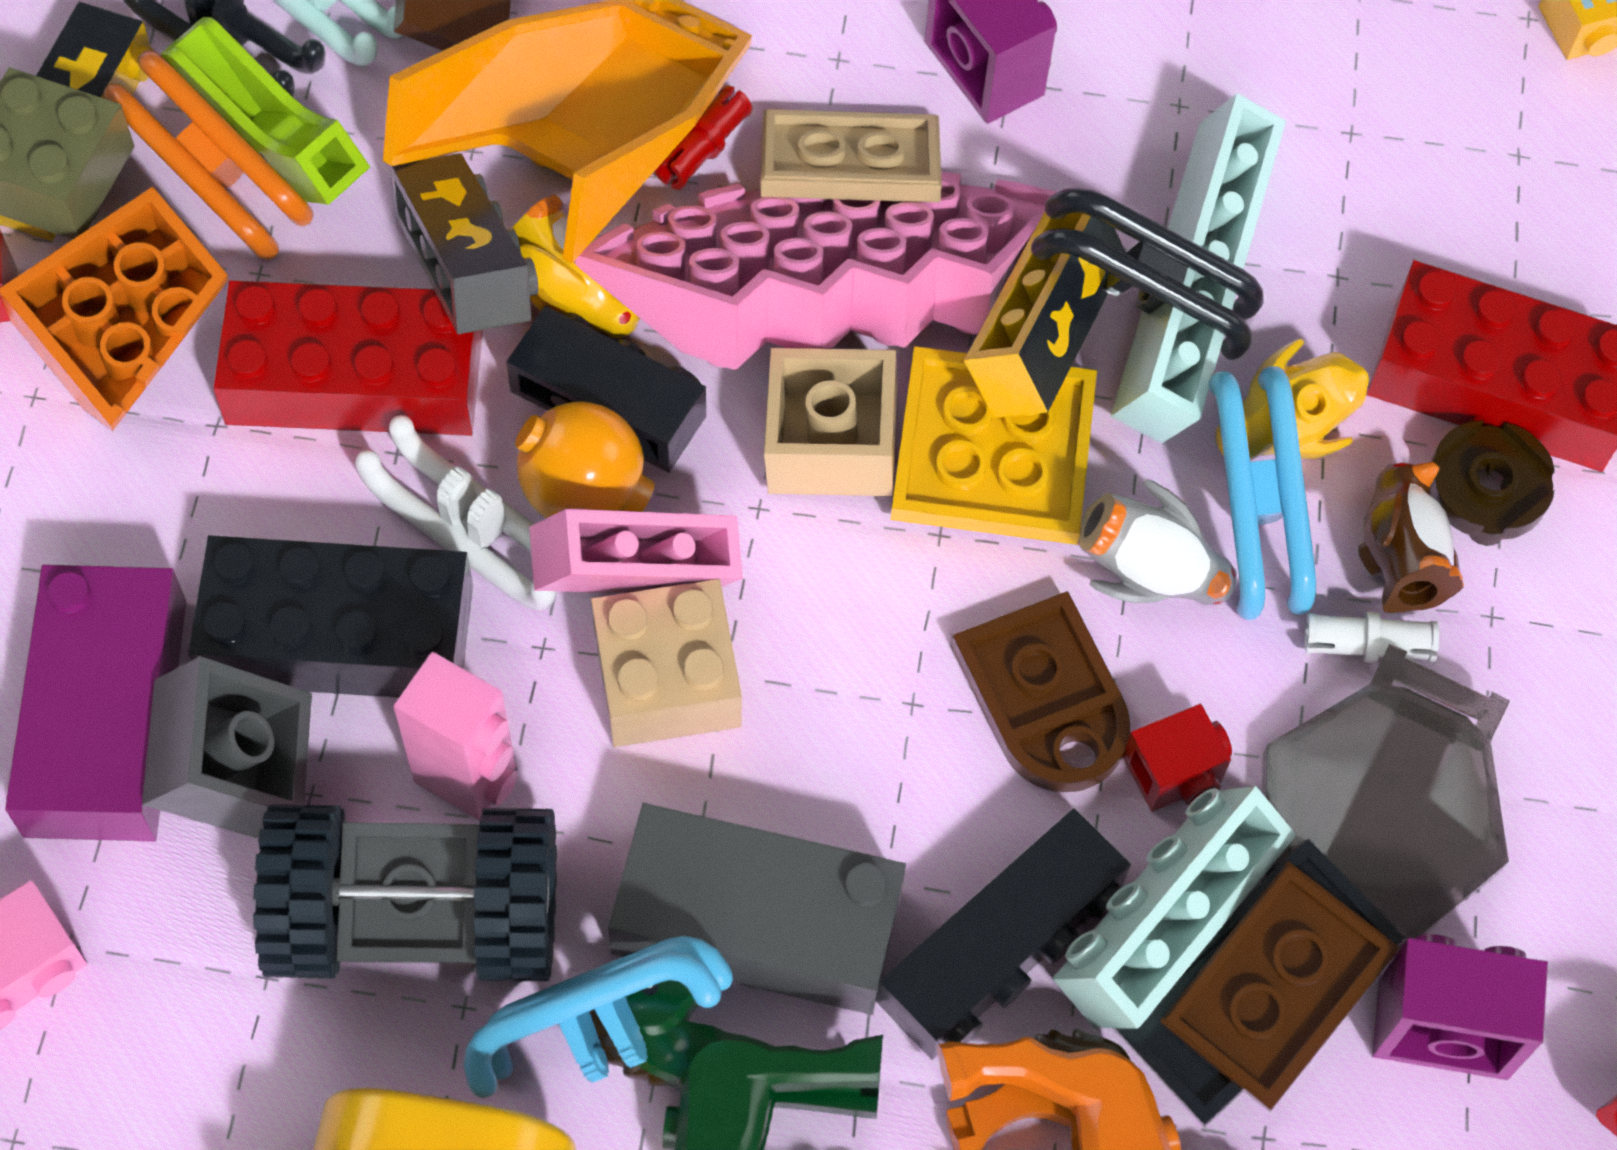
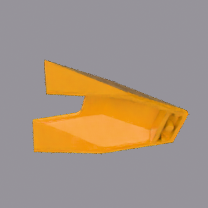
[383,0,752,263]

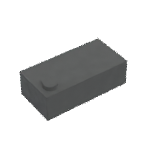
[608,803,906,1015]

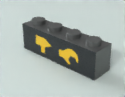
[391,153,538,334]

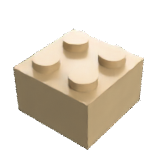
[764,348,897,496]
[591,579,742,748]

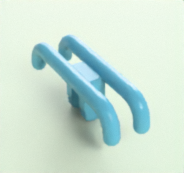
[1208,366,1316,620]
[464,936,733,1098]

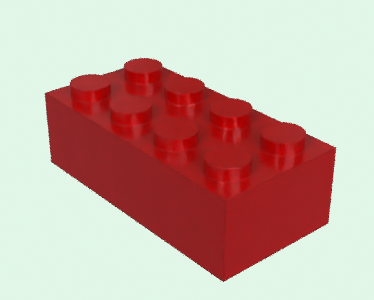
[1366,260,1617,472]
[213,280,483,436]

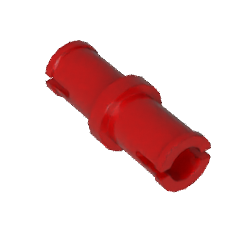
[654,85,753,190]

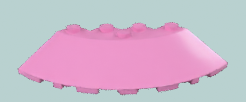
[575,172,1057,370]

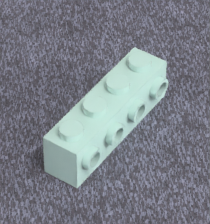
[1052,786,1296,1029]

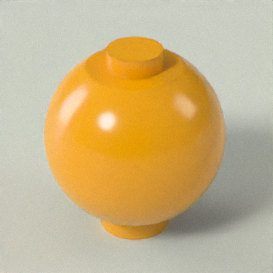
[515,402,654,518]

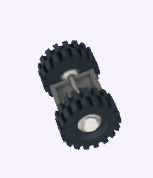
[253,804,557,981]

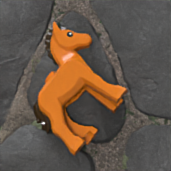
[936,1029,1181,1150]

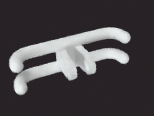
[355,415,556,610]

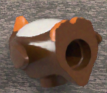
[1358,462,1464,614]

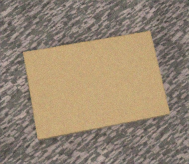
[761,109,942,202]

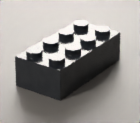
[188,535,473,698]

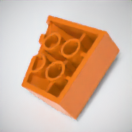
[0,186,229,431]

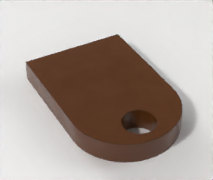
[951,591,1130,792]

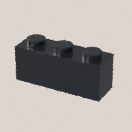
[506,306,706,473]

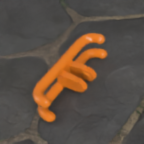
[103,50,314,260]

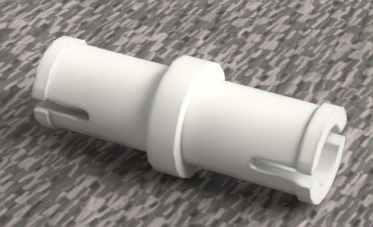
[1304,612,1439,663]

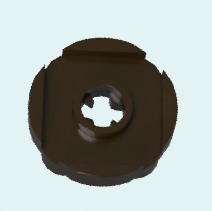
[1429,420,1555,546]

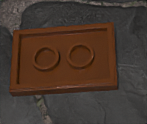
[1160,861,1400,1112]

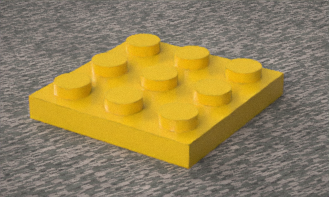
[890,346,1097,545]

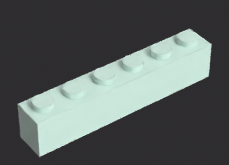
[1110,93,1286,444]

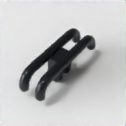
[123,0,326,97]
[1031,188,1264,360]

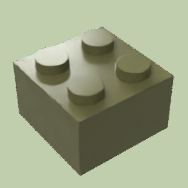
[0,67,134,239]

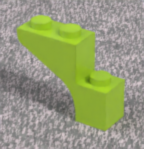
[160,17,371,205]

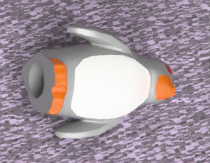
[1079,479,1237,605]

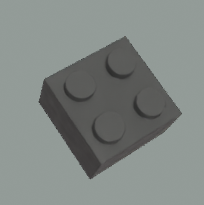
[142,656,312,838]

